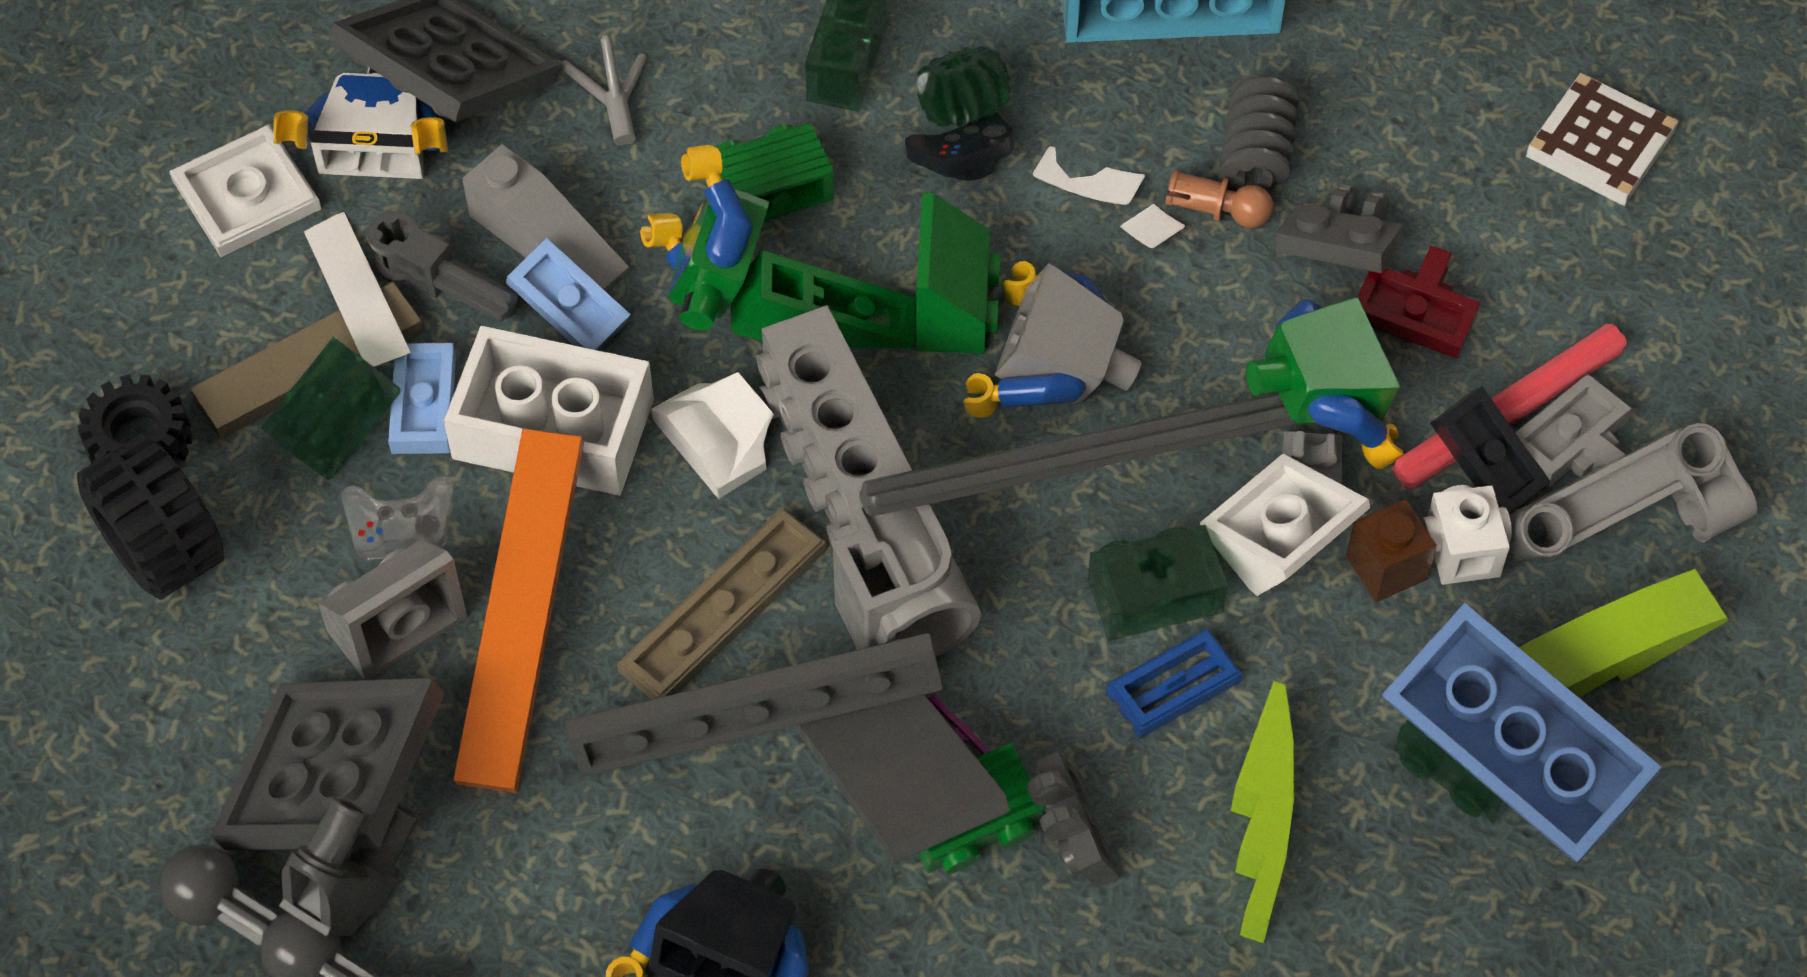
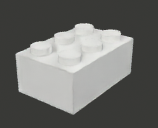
[444,326,654,496]

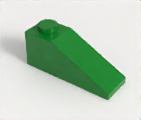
[730,250,915,348]

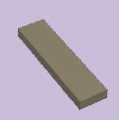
[190,282,423,439]
[617,507,827,699]

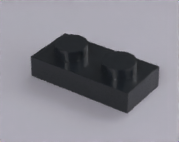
[1430,386,1550,515]

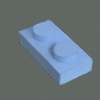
[506,238,631,351]
[388,343,456,454]

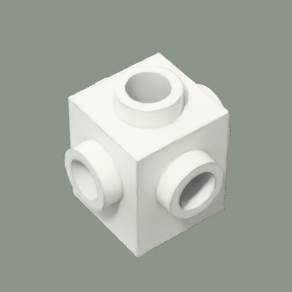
[1420,485,1512,585]

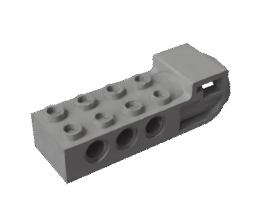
[756,305,982,657]

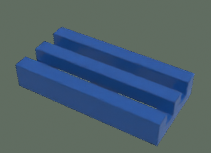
[1106,628,1242,739]

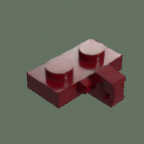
[1357,245,1480,359]

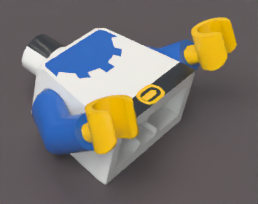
[273,67,448,179]

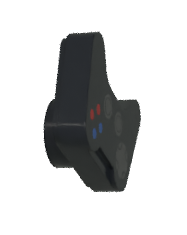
[905,106,1014,181]

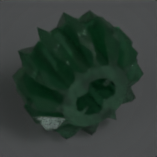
[916,46,1011,127]

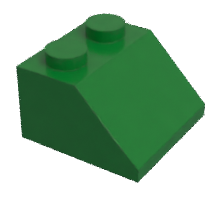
[916,193,1001,354]

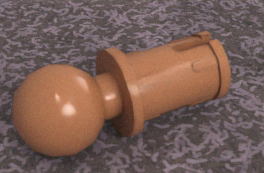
[1166,170,1274,228]

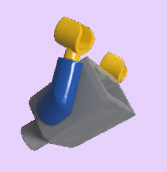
[963,261,1141,418]

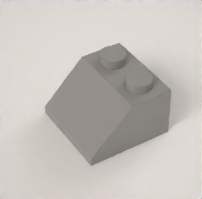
[318,539,467,680]

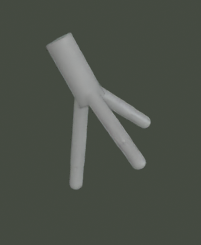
[561,34,647,146]

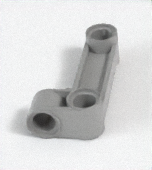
[1509,423,1758,560]

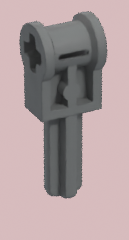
[368,211,519,321]

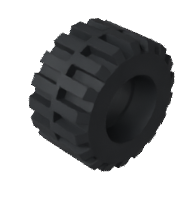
[77,433,225,600]

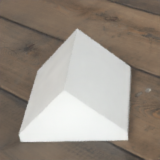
[1200,453,1371,596]

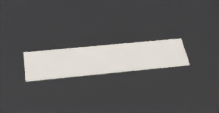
[304,212,411,370]

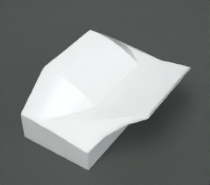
[651,372,773,499]

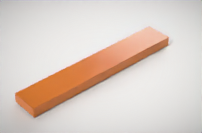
[453,429,584,793]

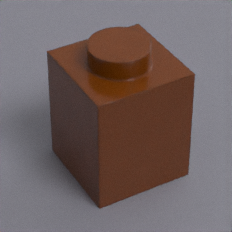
[1346,499,1437,603]

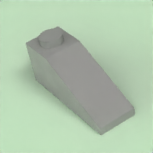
[462,144,629,292]

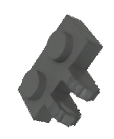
[1276,184,1403,273]
[1026,751,1120,887]

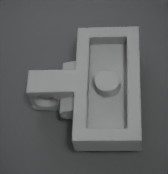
[1516,374,1632,487]

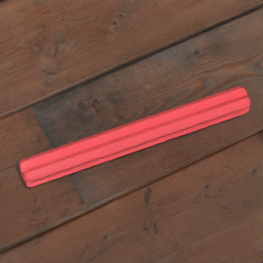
[1392,324,1627,489]

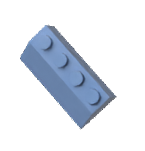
[1381,603,1662,864]

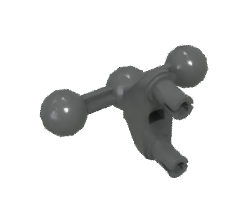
[158,797,421,977]

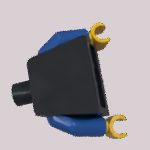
[606,868,809,977]

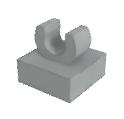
[1282,431,1342,485]

